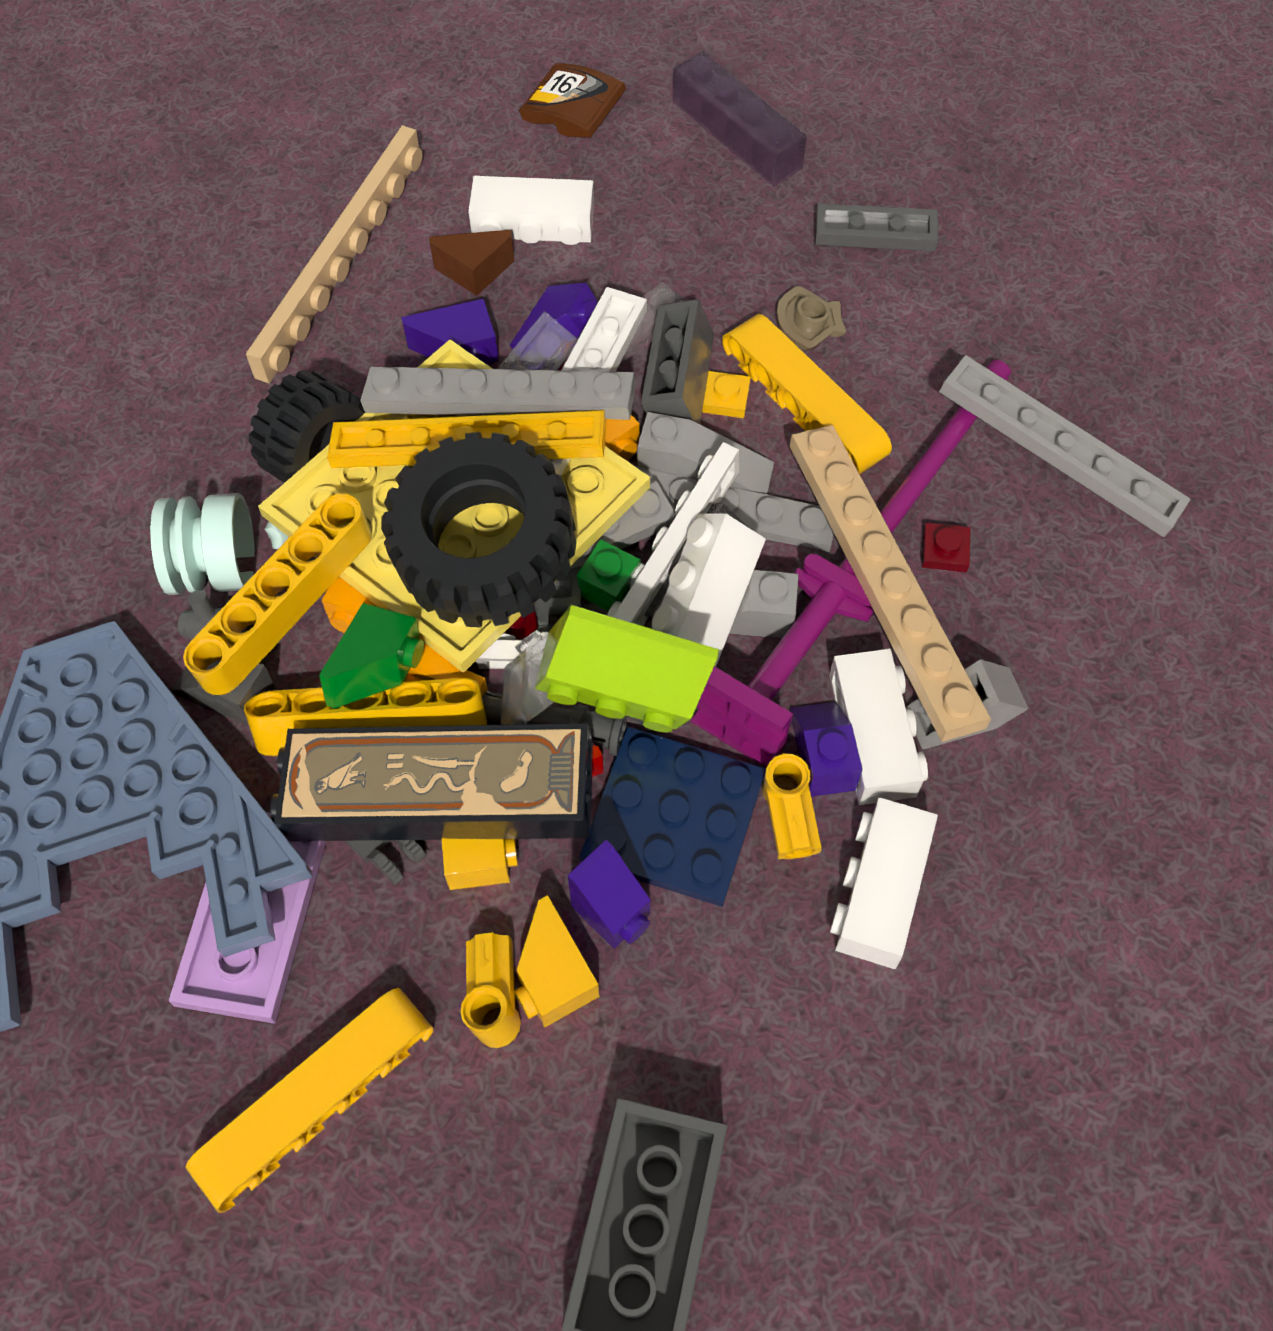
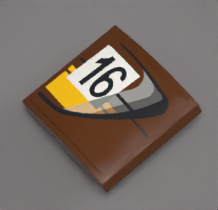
[519,63,626,138]

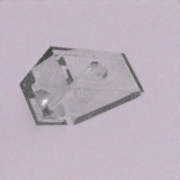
[501,630,555,725]

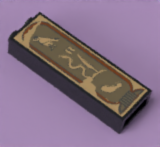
[270,723,594,841]

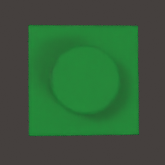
[576,539,641,611]

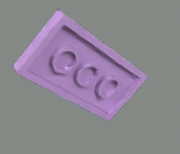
[169,812,326,1024]

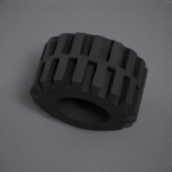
[249,370,365,483]

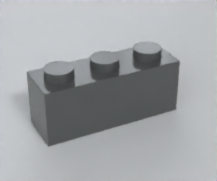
[641,299,714,424]

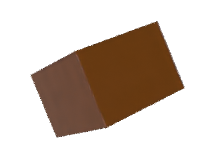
[429,230,514,296]

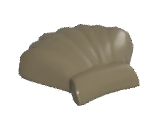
[776,286,846,351]

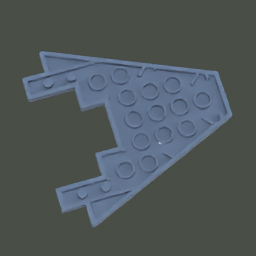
[0,621,313,1032]

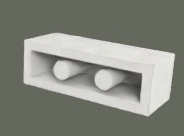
[469,176,594,245]
[652,513,766,667]
[829,649,928,805]
[830,797,938,969]

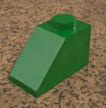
[319,603,424,708]

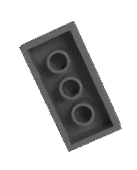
[561,1098,728,1331]

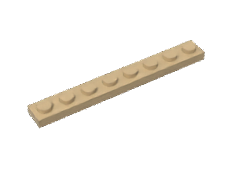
[246,125,422,383]
[790,425,991,742]

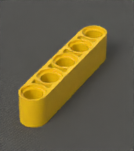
[722,314,892,474]
[183,494,371,695]
[244,678,488,756]
[185,988,434,1213]

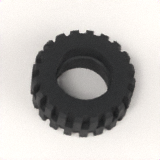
[381,432,576,628]

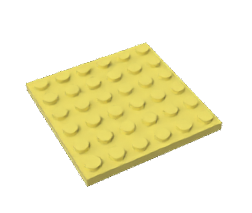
[258,339,650,673]

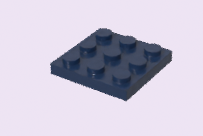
[579,727,766,907]

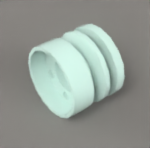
[150,493,255,595]

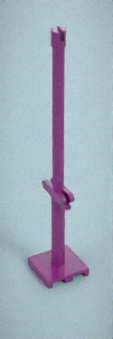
[691,360,1011,768]

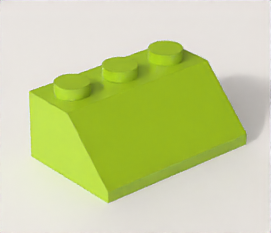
[534,605,719,732]

